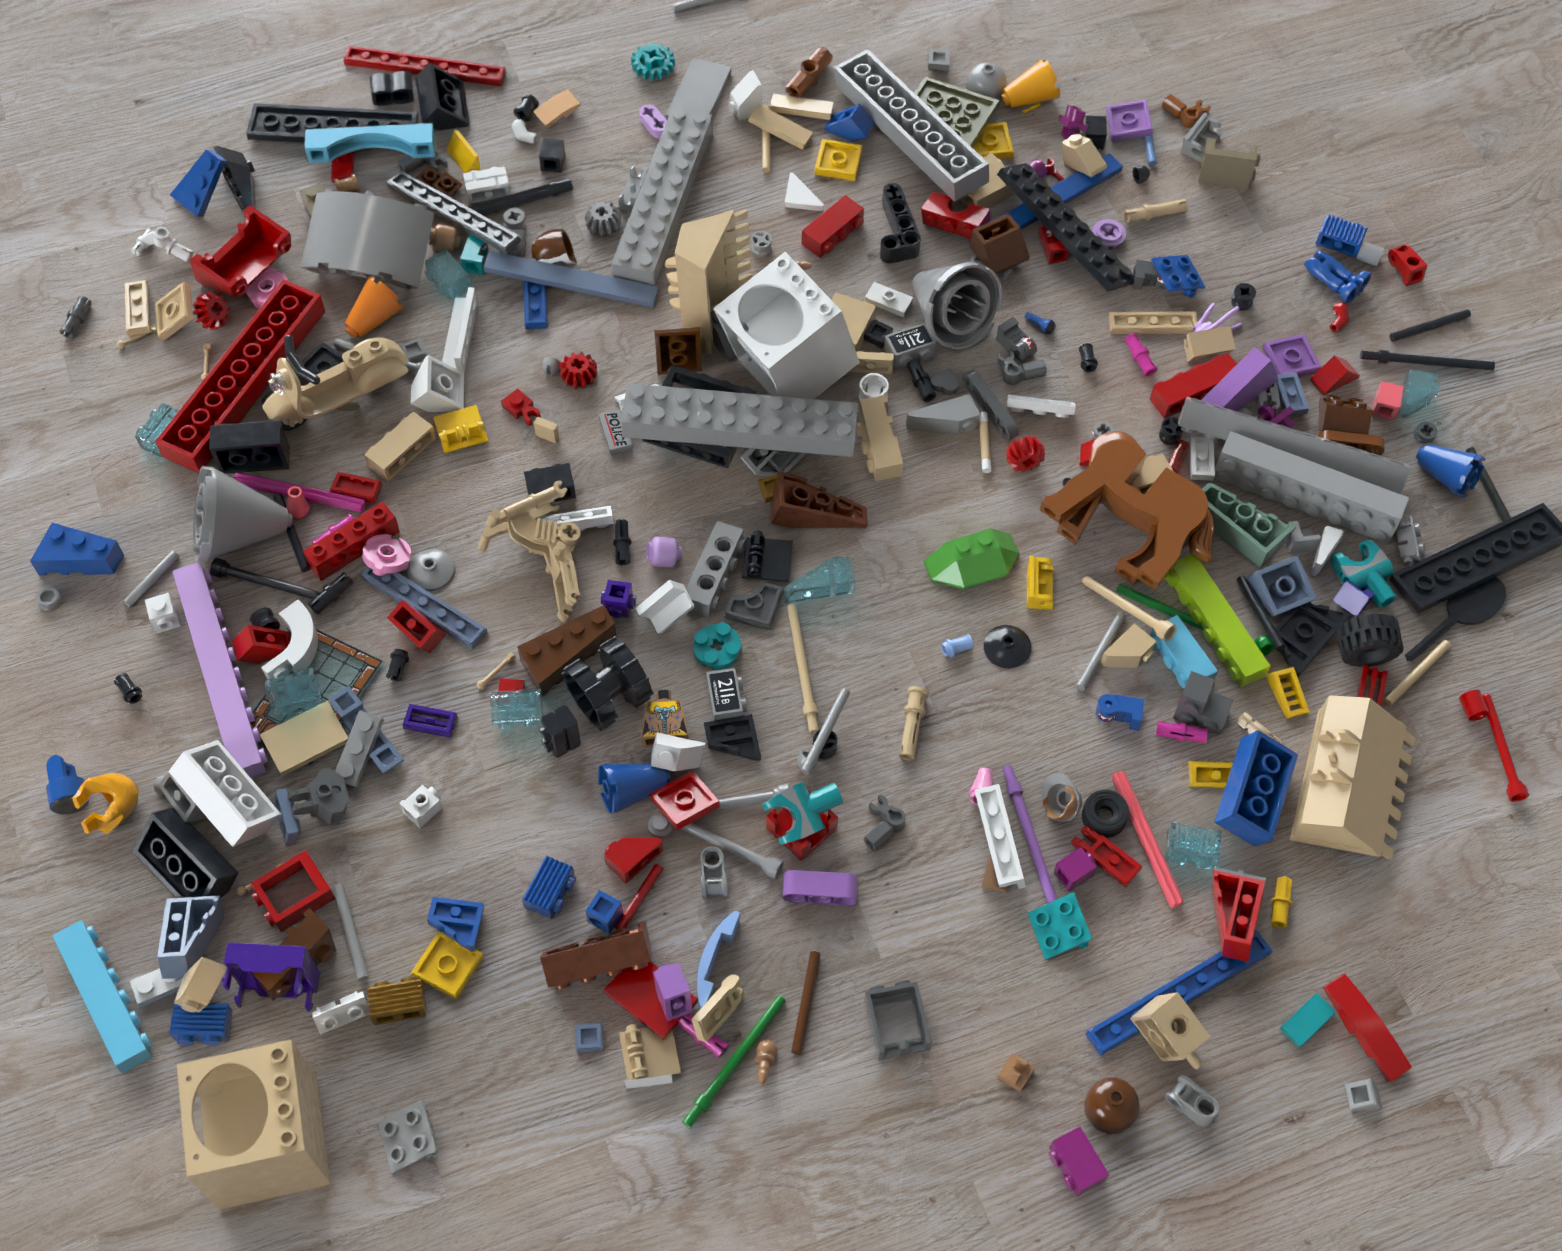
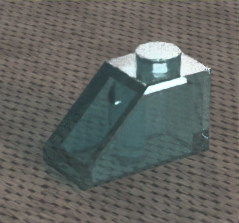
[1401,369,1440,418]

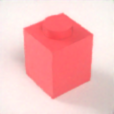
[1372,381,1404,421]

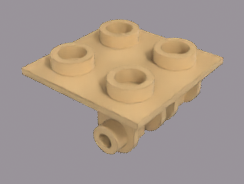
[619,1024,681,1080]

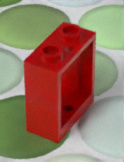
[251,850,335,932]

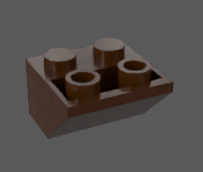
[970,214,1030,275]
[1318,395,1373,435]

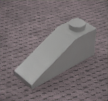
[906,394,980,434]

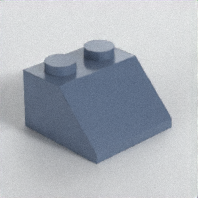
[1247,555,1317,616]

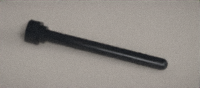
[210,558,320,599]

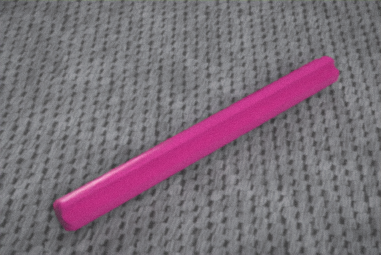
[233,472,366,513]

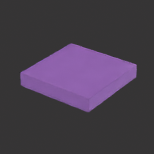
[1106,99,1153,142]
[1262,334,1322,378]

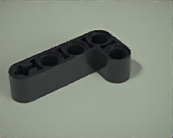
[880,183,921,264]

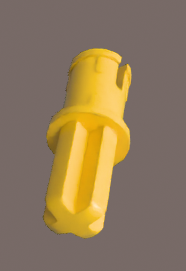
[1271,876,1292,928]

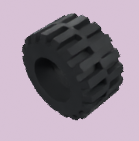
[1336,613,1404,667]

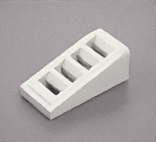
[1311,526,1344,577]

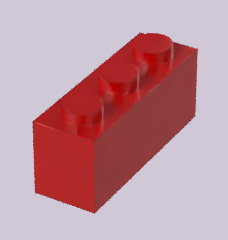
[801,195,864,258]

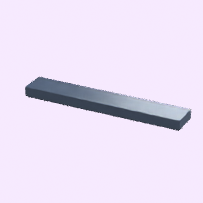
[361,567,488,650]

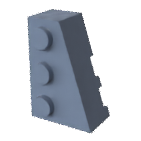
[157,896,224,979]

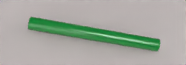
[1116,584,1203,630]

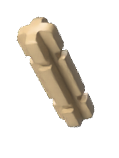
[1237,712,1282,743]

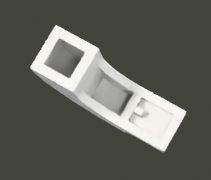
[261,599,318,685]

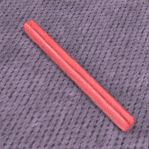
[1112,771,1184,908]

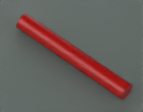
[615,864,663,929]

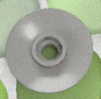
[407,549,455,591]

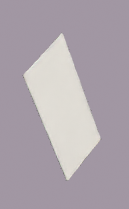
[625,1075,673,1089]

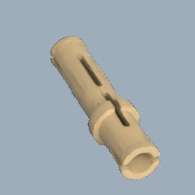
[1124,198,1188,224]

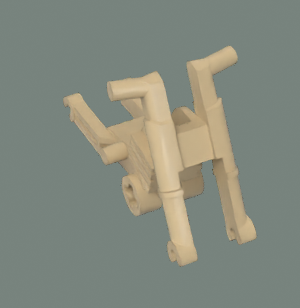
[478,481,580,622]

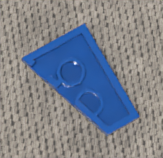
[170,149,226,217]

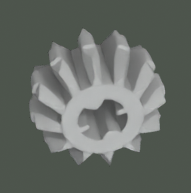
[585,200,621,237]

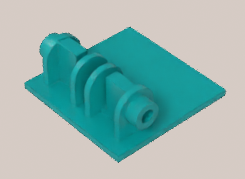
[1028,892,1093,960]

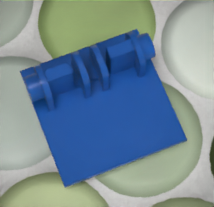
[1151,255,1206,298]

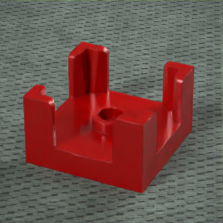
[766,787,838,862]

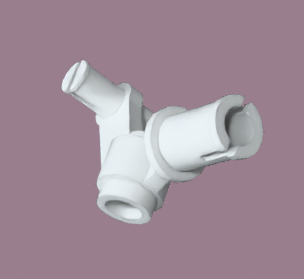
[131,227,194,263]

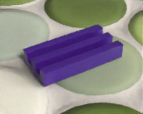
[402,704,458,738]

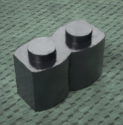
[370,71,414,106]

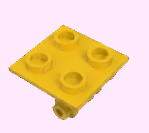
[433,405,488,453]

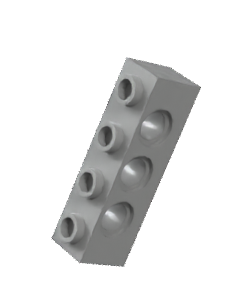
[686,521,746,617]

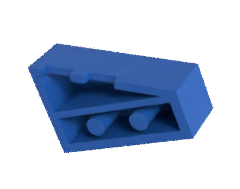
[30,522,124,575]

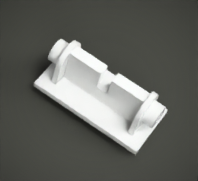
[312,991,370,1035]

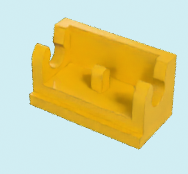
[1026,556,1053,610]

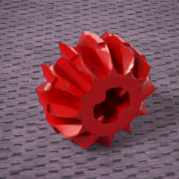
[192,292,231,330]
[560,351,598,390]
[1006,435,1045,472]

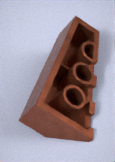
[540,921,652,990]

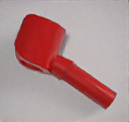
[1043,158,1065,181]

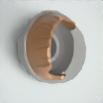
[1042,773,1082,822]

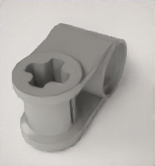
[701,846,728,898]
[1164,1075,1219,1126]

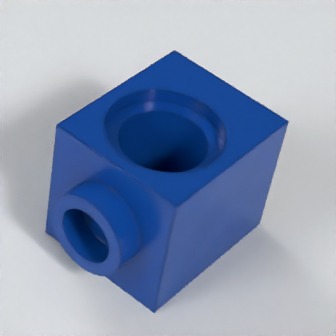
[585,890,623,934]

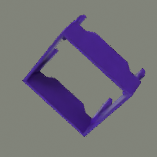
[222,942,320,1012]

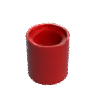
[1459,689,1490,722]

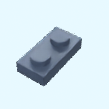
[1276,373,1309,416]
[273,788,301,846]

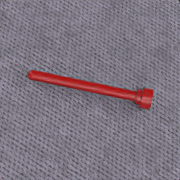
[1482,693,1529,802]

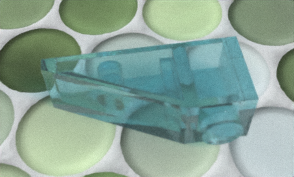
[784,557,855,603]

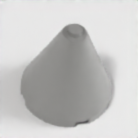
[912,262,1003,350]
[193,466,292,562]

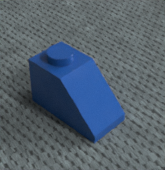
[824,104,875,141]

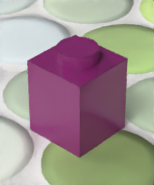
[1054,847,1097,892]

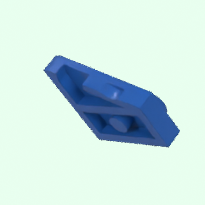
[427,897,484,952]

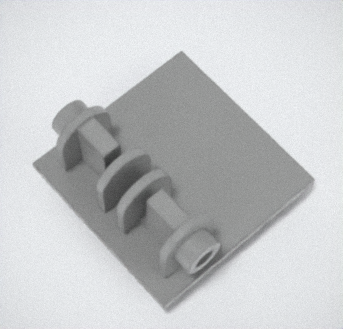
[378,1099,439,1174]

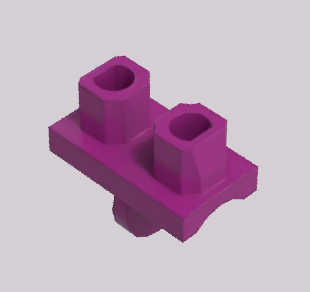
[1058,105,1088,140]
[1257,405,1296,428]

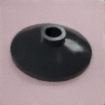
[983,625,1031,668]

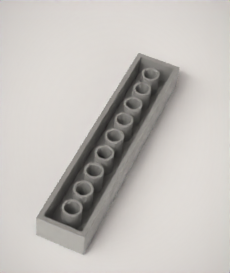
[834,49,989,202]
[611,107,713,286]
[622,383,858,457]

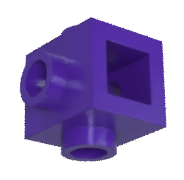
[600,579,636,618]

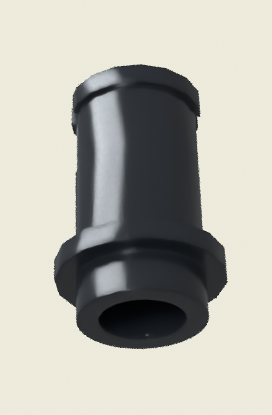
[1079,343,1098,373]
[386,649,409,681]
[114,673,142,704]

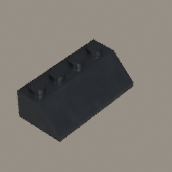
[133,808,239,898]

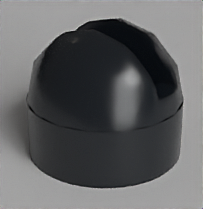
[1132,165,1150,184]

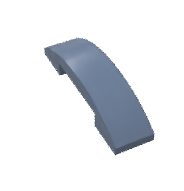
[328,686,404,775]

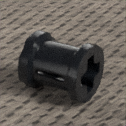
[513,94,539,122]

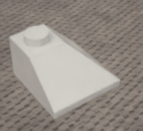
[411,355,464,412]

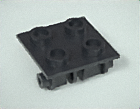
[742,530,793,582]

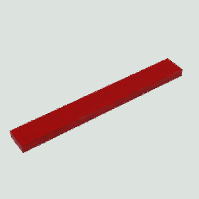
[343,45,506,87]

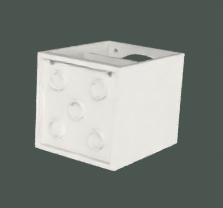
[713,252,860,399]

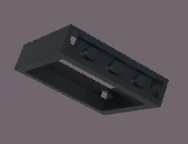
[643,365,757,469]

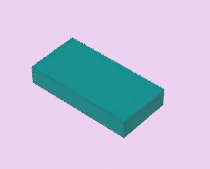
[1280,992,1336,1048]

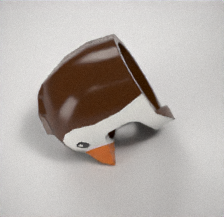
[531,229,577,265]

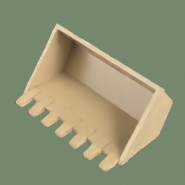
[665,209,752,355]
[1290,695,1415,860]

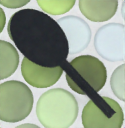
[1405,577,1506,662]

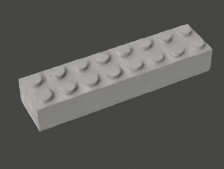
[1214,431,1409,544]

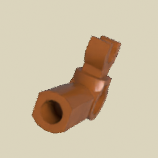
[1162,94,1211,128]

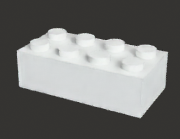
[169,740,281,847]

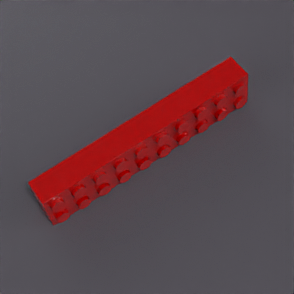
[155,279,325,473]

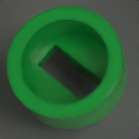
[1254,635,1275,656]

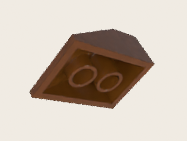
[654,327,702,375]

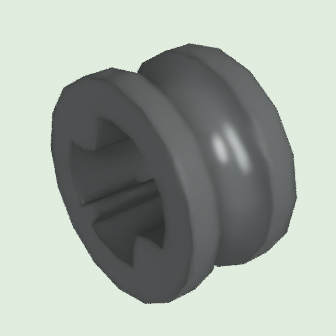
[1414,421,1437,444]

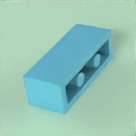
[1150,615,1218,688]

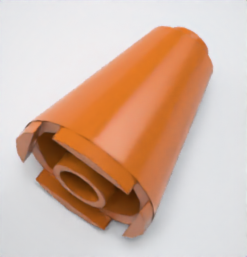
[344,277,404,338]

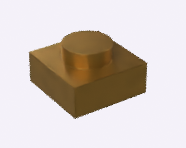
[758,474,777,503]

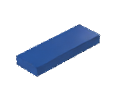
[524,281,547,330]

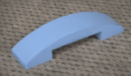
[697,911,740,1010]

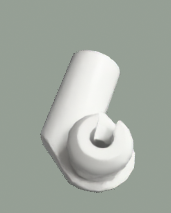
[512,120,537,144]

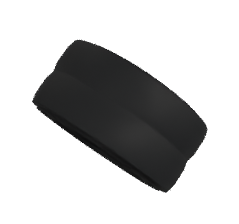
[1082,790,1129,838]

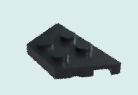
[1275,602,1351,677]

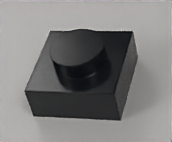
[864,319,893,348]

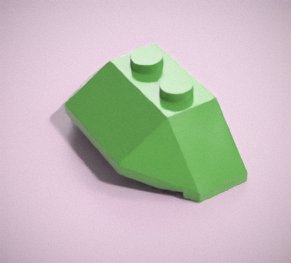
[924,528,1019,589]

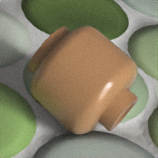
[428,224,461,254]

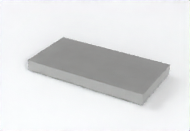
[666,58,731,120]

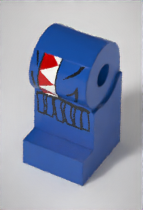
[1096,694,1144,731]

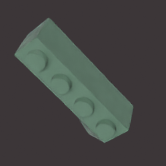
[1202,482,1296,568]

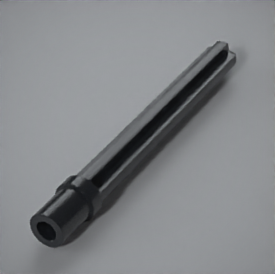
[467,178,573,215]

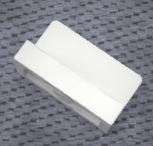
[636,580,694,634]

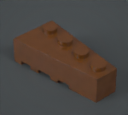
[517,605,617,697]

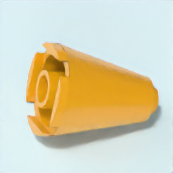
[1001,59,1060,108]

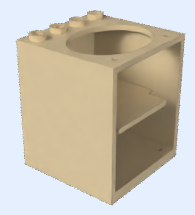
[177,1039,331,1210]

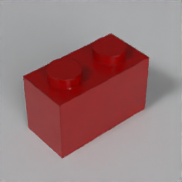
[387,600,445,653]

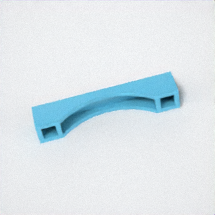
[305,123,436,163]

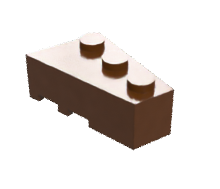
[251,908,336,1001]

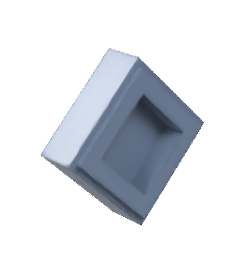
[575,1023,604,1053]

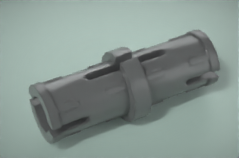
[59,296,92,339]

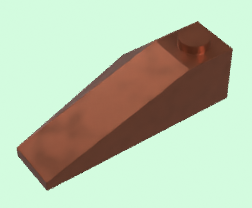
[770,471,868,528]

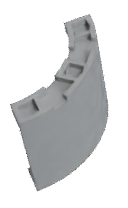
[300,189,434,289]

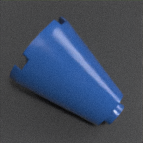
[1416,444,1486,499]
[598,764,670,813]

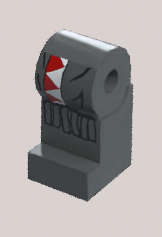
[1132,260,1167,290]
[996,317,1037,362]

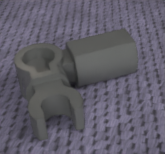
[397,151,448,174]
[997,350,1047,385]
[863,794,906,851]

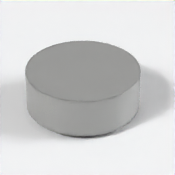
[35,587,62,611]

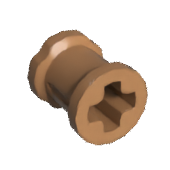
[334,173,361,193]

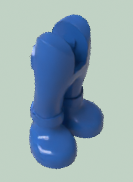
[1304,250,1372,303]

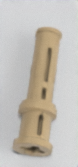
[899,686,929,761]

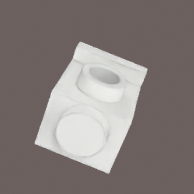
[399,785,442,828]

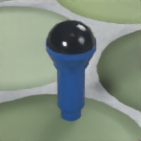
[1025,312,1056,334]

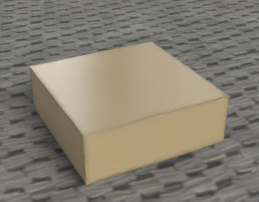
[534,417,559,443]

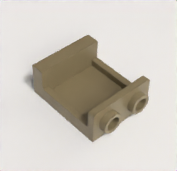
[1198,138,1261,189]

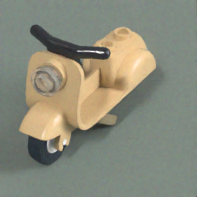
[262,335,408,431]

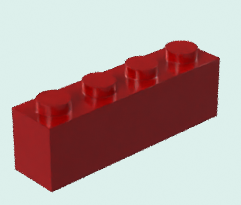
[1150,353,1237,419]

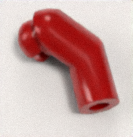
[1330,303,1350,333]

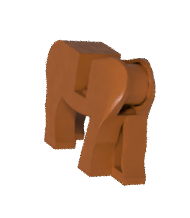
[1040,431,1214,591]

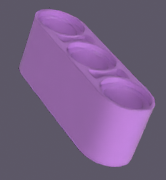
[782,870,858,906]

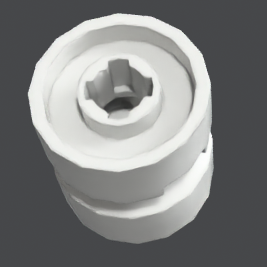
[858,373,889,408]

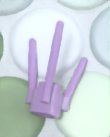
[1193,303,1242,332]

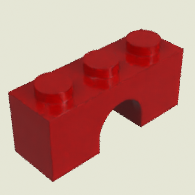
[921,192,991,239]

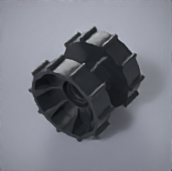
[561,636,654,731]

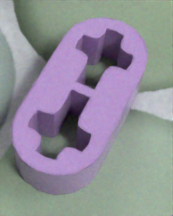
[639,105,667,138]

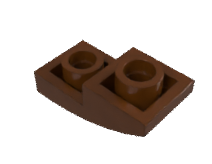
[415,164,462,197]

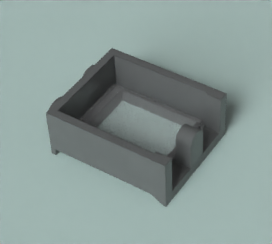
[864,980,932,1061]

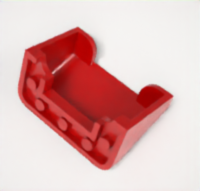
[190,205,292,297]

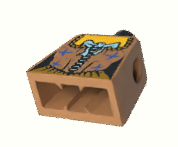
[641,690,689,748]

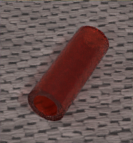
[1168,440,1190,474]

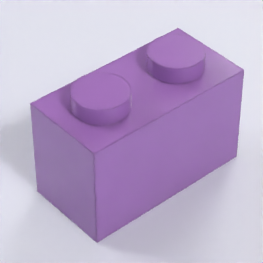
[653,963,692,1021]

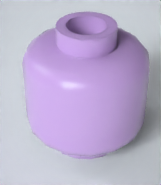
[646,537,682,568]

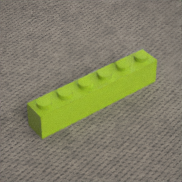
[1166,555,1270,688]

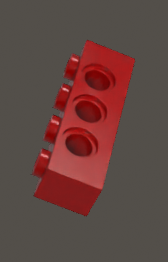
[303,501,400,581]

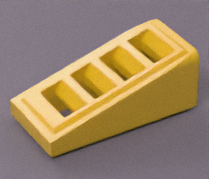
[1266,667,1310,719]

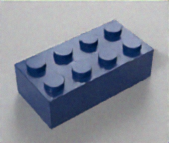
[1214,730,1298,847]

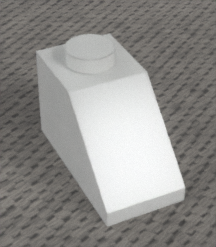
[729,71,762,121]
[651,732,705,771]

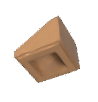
[982,858,1008,893]

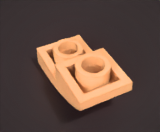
[533,90,581,129]

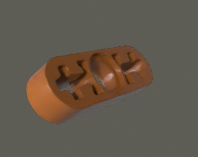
[1318,430,1385,456]

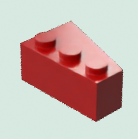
[1211,870,1265,962]

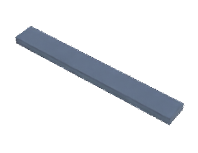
[484,251,658,308]

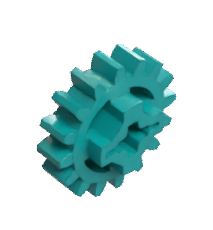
[631,42,675,81]

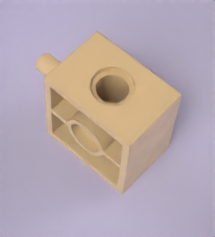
[1130,992,1211,1069]

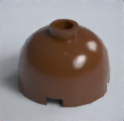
[1084,1077,1139,1134]

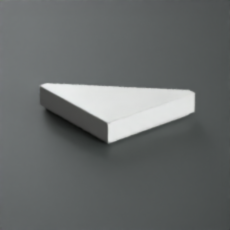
[785,173,824,211]

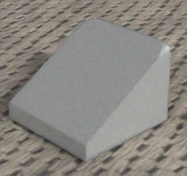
[1344,1078,1382,1111]

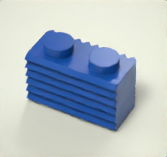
[1315,214,1368,258]
[522,856,576,919]
[169,1003,233,1046]

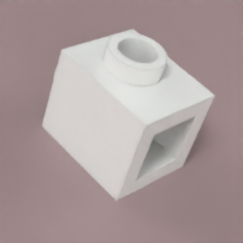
[145,593,181,634]

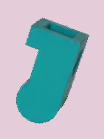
[460,234,488,275]

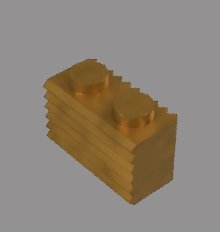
[367,977,427,1025]

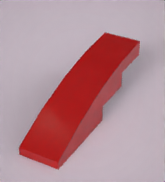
[1323,974,1412,1082]

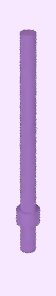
[1003,765,1057,903]

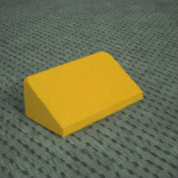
[447,130,480,173]
[1188,761,1233,788]

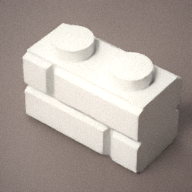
[463,166,510,204]

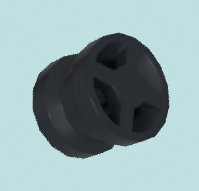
[1231,283,1256,311]
[1159,417,1183,445]
[250,607,280,630]
[813,729,838,759]

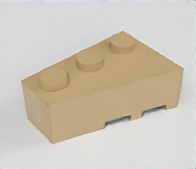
[856,395,903,481]

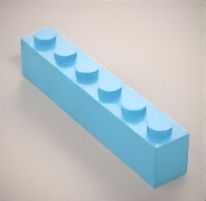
[52,920,153,1074]

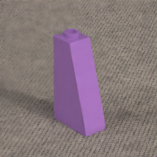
[1201,347,1278,412]

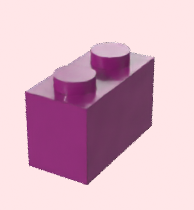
[1048,1126,1109,1197]

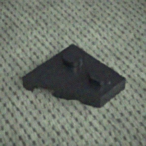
[704,714,761,761]

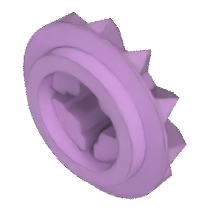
[1092,219,1126,248]

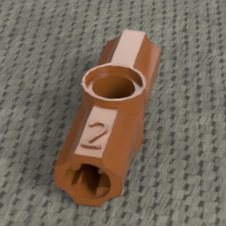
[786,47,833,98]

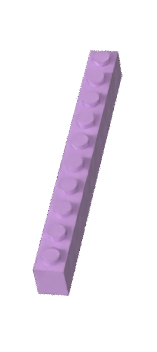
[172,562,268,778]

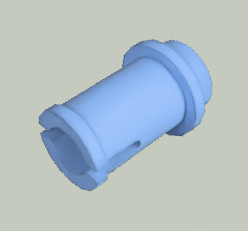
[941,634,974,658]

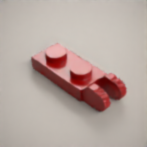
[1071,826,1142,888]

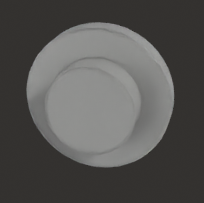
[648,813,673,838]

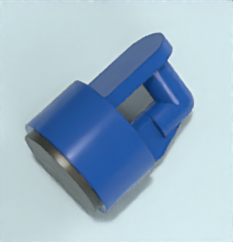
[46,755,89,815]

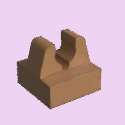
[998,1053,1035,1092]

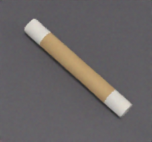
[979,412,991,473]

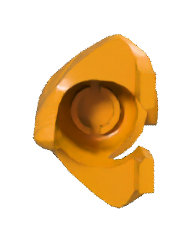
[72,773,139,834]

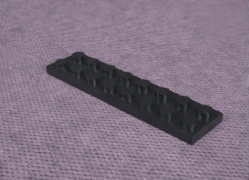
[246,103,419,143]
[997,163,1135,292]
[1390,503,1562,614]

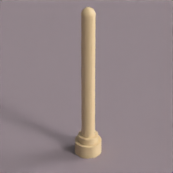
[1082,576,1177,642]

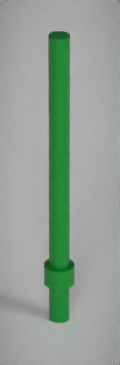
[682,995,786,1128]

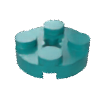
[693,622,741,670]

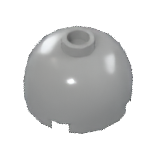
[966,62,1007,100]

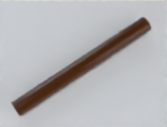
[791,951,820,1055]

